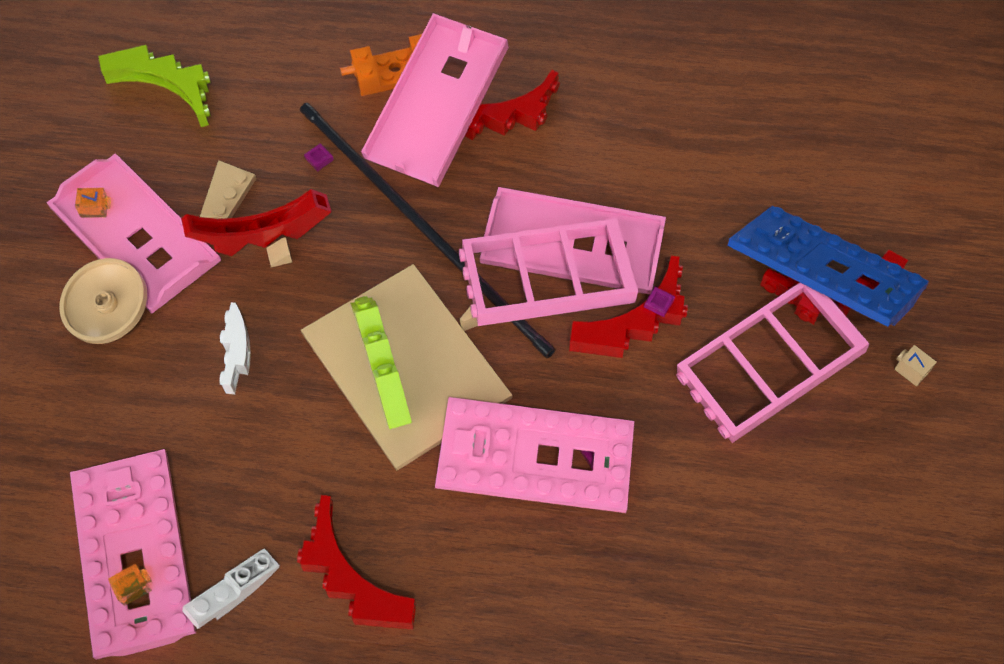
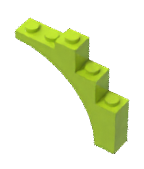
[98,45,211,127]
[350,296,412,429]

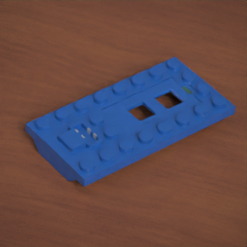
[728,206,929,327]

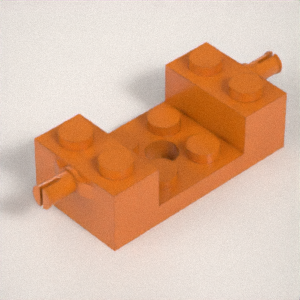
[340,34,422,96]

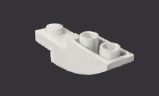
[220,302,251,394]
[182,549,279,629]

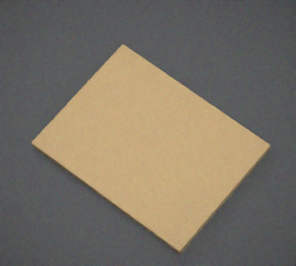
[301,264,512,471]

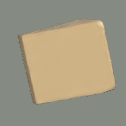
[267,237,292,267]
[460,306,478,331]

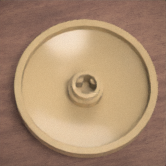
[60,258,147,344]

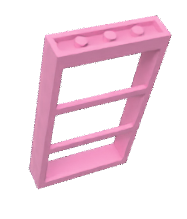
[459,218,638,326]
[676,283,869,443]

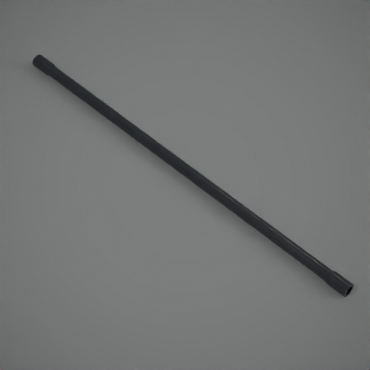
[300,102,556,359]

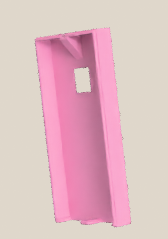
[361,14,509,187]

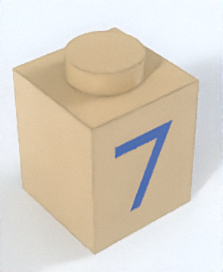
[895,345,936,386]

